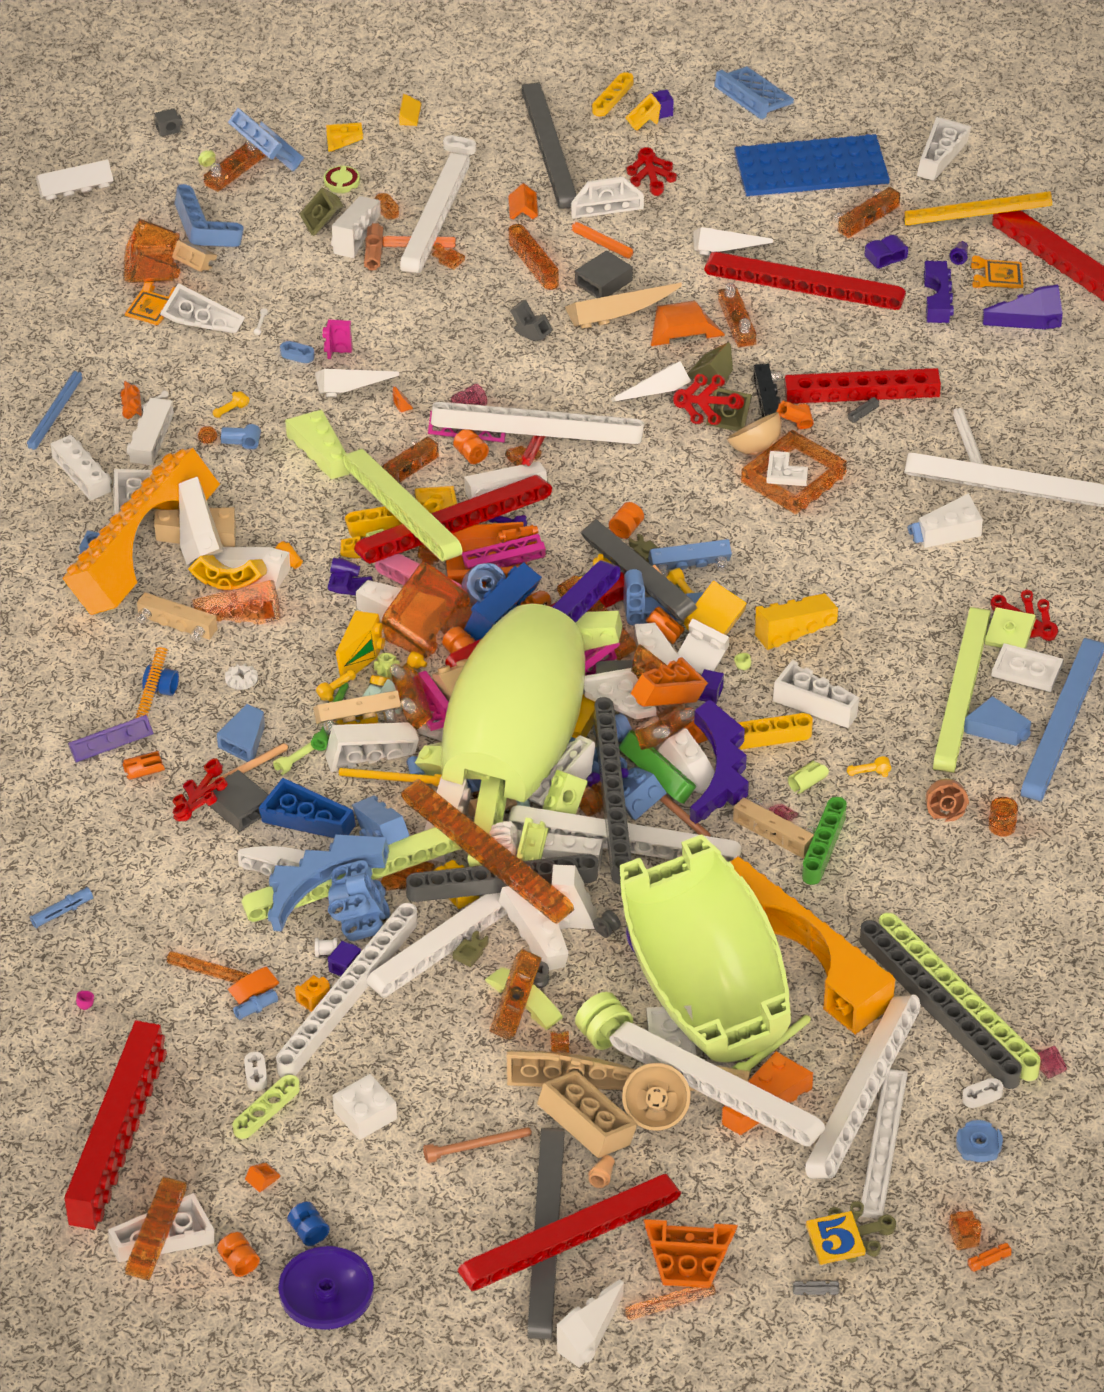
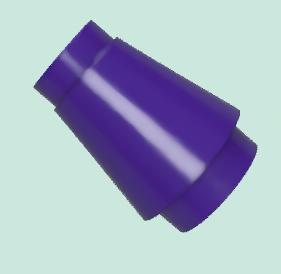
[949,241,968,265]
[330,557,361,577]

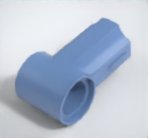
[221,424,261,450]

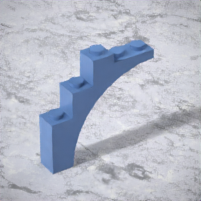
[268,834,389,931]

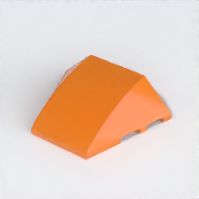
[651,300,725,346]
[643,1219,738,1288]

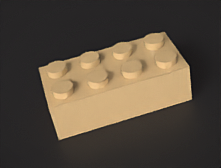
[537,1070,637,1158]

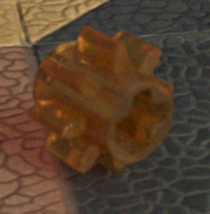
[418,544,440,565]

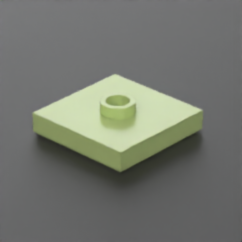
[985,608,1036,649]

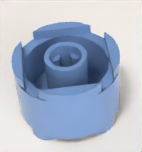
[461,563,505,604]

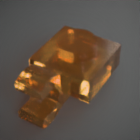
[432,242,465,270]

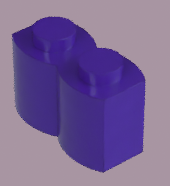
[864,235,909,269]

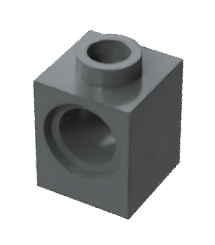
[154,108,183,137]

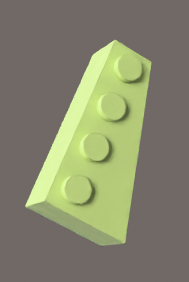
[285,410,350,479]
[576,611,622,651]

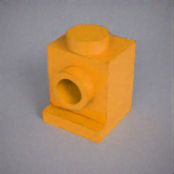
[295,975,330,1012]

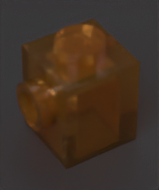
[948,1210,982,1250]

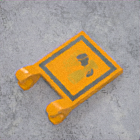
[971,255,1024,288]
[125,279,176,325]

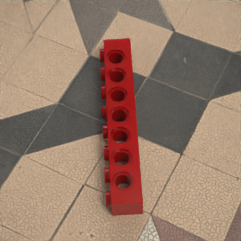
[784,368,941,404]

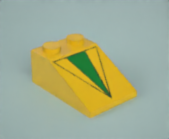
[336,611,385,677]

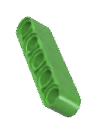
[619,730,697,804]
[802,797,847,885]

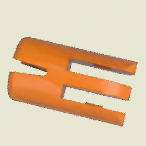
[521,590,551,606]
[646,606,685,644]
[123,751,165,780]

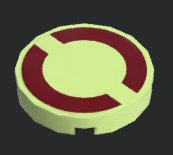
[324,166,360,193]

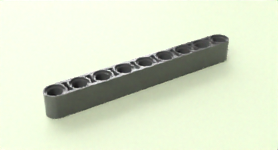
[581,519,697,622]
[406,854,599,902]

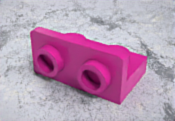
[323,319,353,359]

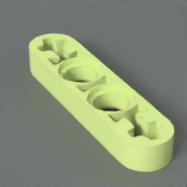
[232,1075,300,1139]

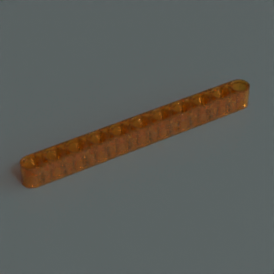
[401,779,574,924]

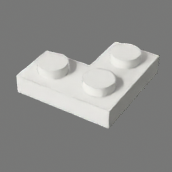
[767,451,808,486]

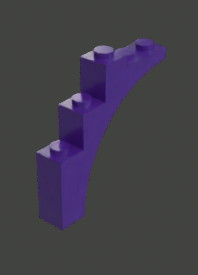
[690,699,749,824]

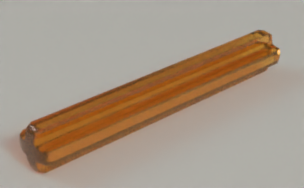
[167,951,249,983]
[625,1283,715,1320]

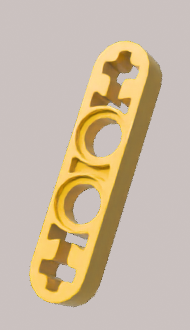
[592,72,634,117]

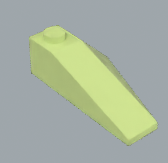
[415,742,490,780]

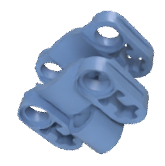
[328,860,390,941]

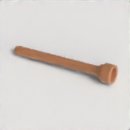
[660,795,711,837]
[423,1127,532,1164]

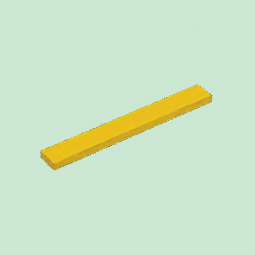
[904,191,1053,226]

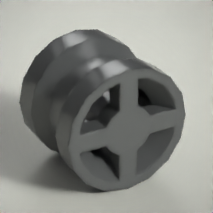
[593,910,621,938]
[527,961,549,988]

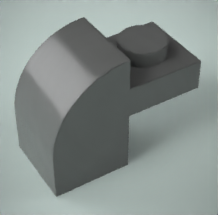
[510,300,553,341]

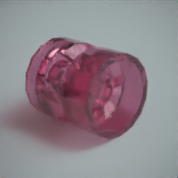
[451,383,488,406]

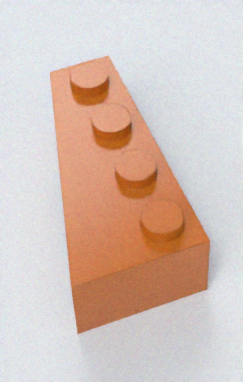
[631,657,708,707]
[722,1051,813,1135]

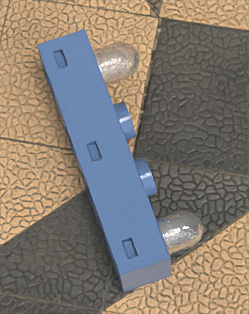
[648,539,732,577]

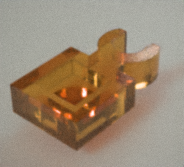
[505,445,542,466]

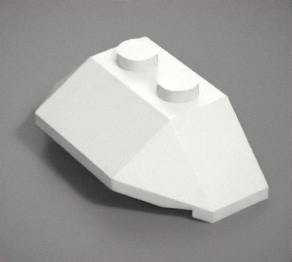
[571,176,644,219]
[656,728,715,794]
[528,735,595,805]

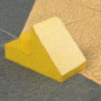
[625,93,661,131]

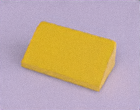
[399,94,421,126]

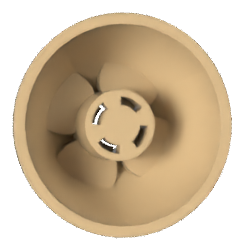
[727,412,781,455]
[622,1063,690,1131]

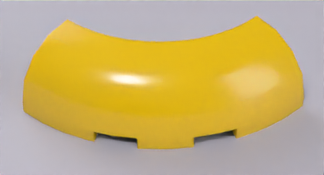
[188,555,267,590]

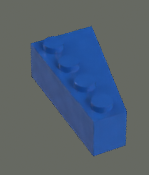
[464,562,542,641]
[259,778,356,838]

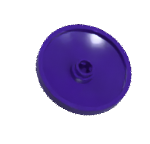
[278,1246,374,1330]

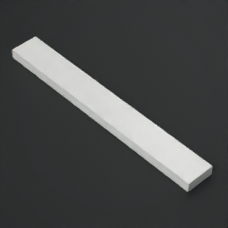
[861,1069,908,1219]

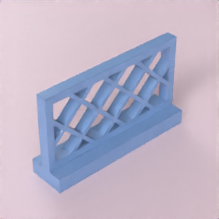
[714,66,794,119]

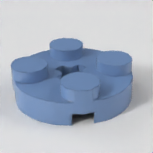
[956,1120,1003,1162]

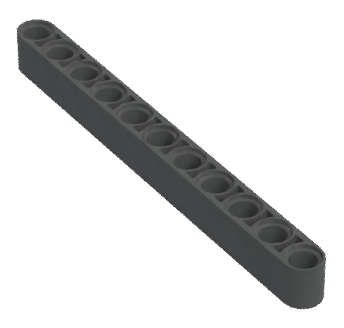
[522,82,577,209]
[594,697,632,884]
[860,920,1022,1089]
[528,1128,564,1339]

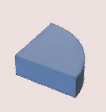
[907,522,924,543]

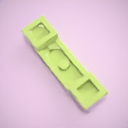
[485,967,563,1030]

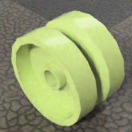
[575,992,633,1050]

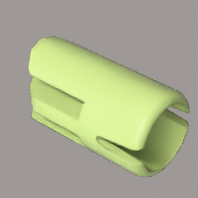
[788,760,829,794]

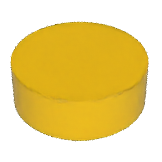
[369,675,390,686]

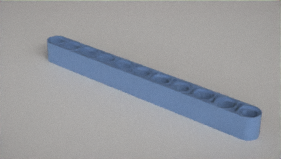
[1020,638,1104,802]

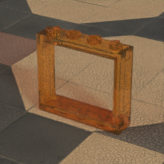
[741,430,847,515]

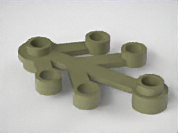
[809,1201,896,1263]

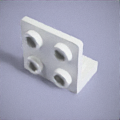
[677,619,729,675]

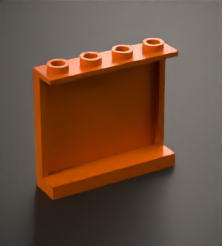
[446,522,527,588]

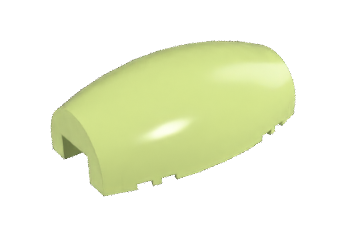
[441,604,585,802]
[620,834,791,1062]

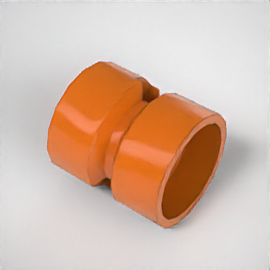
[453,429,489,465]
[609,502,644,539]
[442,626,475,653]
[217,1232,260,1277]

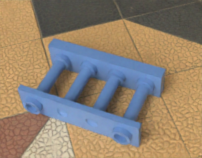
[228,108,304,172]

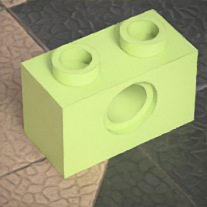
[542,770,588,815]

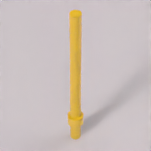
[339,768,442,787]

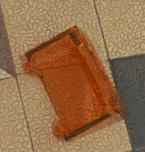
[123,218,181,283]
[382,562,470,659]

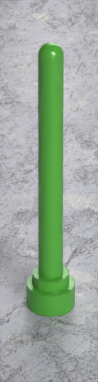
[311,683,349,751]

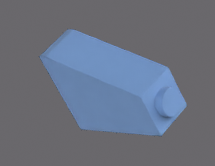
[964,696,1031,746]
[217,704,265,762]

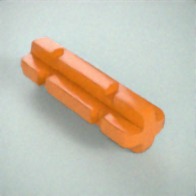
[968,1243,1012,1272]

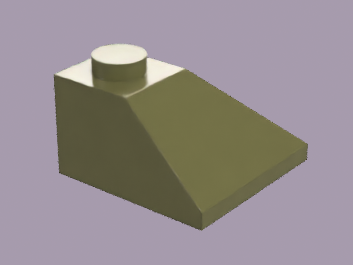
[300,187,344,236]
[687,342,733,385]
[706,388,752,431]

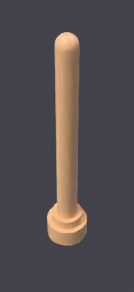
[200,743,288,786]

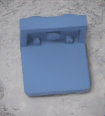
[622,767,667,820]

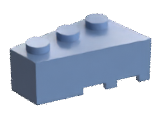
[352,795,410,845]

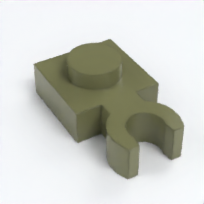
[629,534,658,563]
[452,931,489,968]

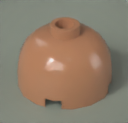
[925,778,969,822]

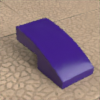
[327,572,373,595]

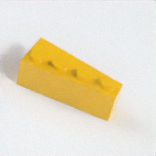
[755,593,838,650]

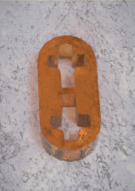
[375,193,399,220]

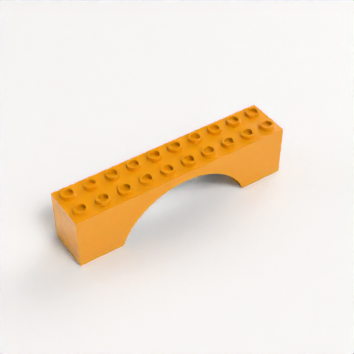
[62,448,220,615]
[730,856,895,1035]

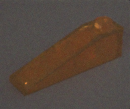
[192,580,280,624]

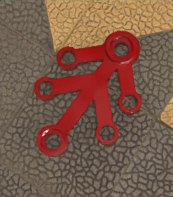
[627,147,677,196]
[673,374,744,425]
[991,590,1058,641]
[172,758,228,822]

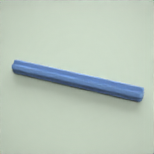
[27,371,82,450]

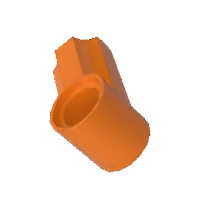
[777,401,814,429]

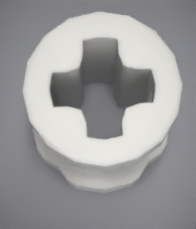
[315,937,338,958]

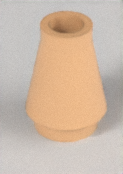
[588,1155,615,1188]

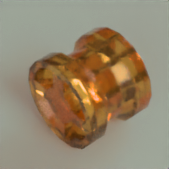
[550,1031,569,1053]

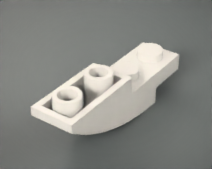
[237,846,305,876]

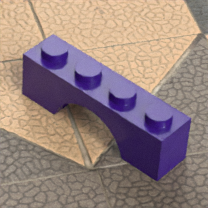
[924,261,954,323]

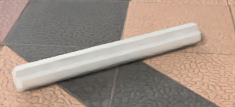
[953,408,984,464]

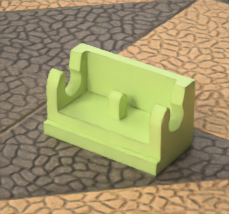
[516,818,548,862]

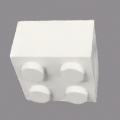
[333,1074,397,1140]

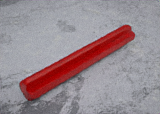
[521,435,546,466]

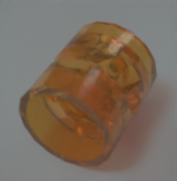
[579,781,603,817]
[988,797,1018,837]

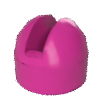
[76,990,94,1010]

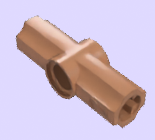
[364,223,384,270]

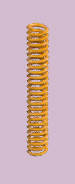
[135,647,168,718]

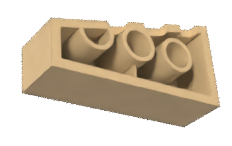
[154,507,236,547]

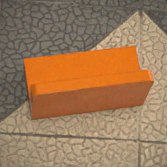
[508,183,538,220]

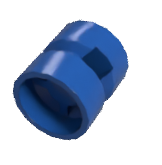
[142,665,179,696]
[287,1201,330,1246]

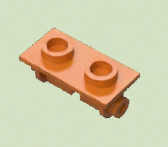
[120,381,142,419]
[496,524,539,551]

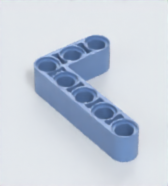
[175,184,244,247]
[624,569,704,625]

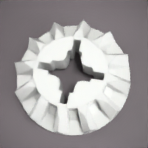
[225,663,258,690]

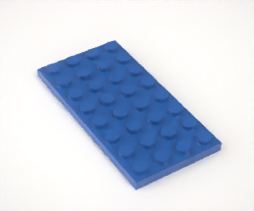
[734,134,890,196]

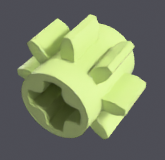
[374,653,400,678]

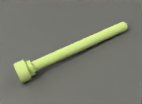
[273,728,332,775]
[732,1015,811,1073]

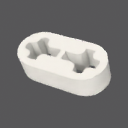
[443,135,476,155]
[244,1052,267,1091]
[962,1078,1003,1108]

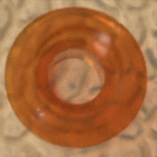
[198,426,217,444]

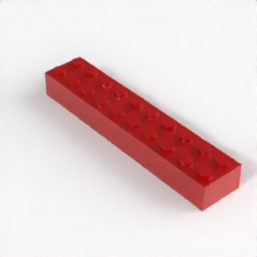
[64,1020,167,1230]

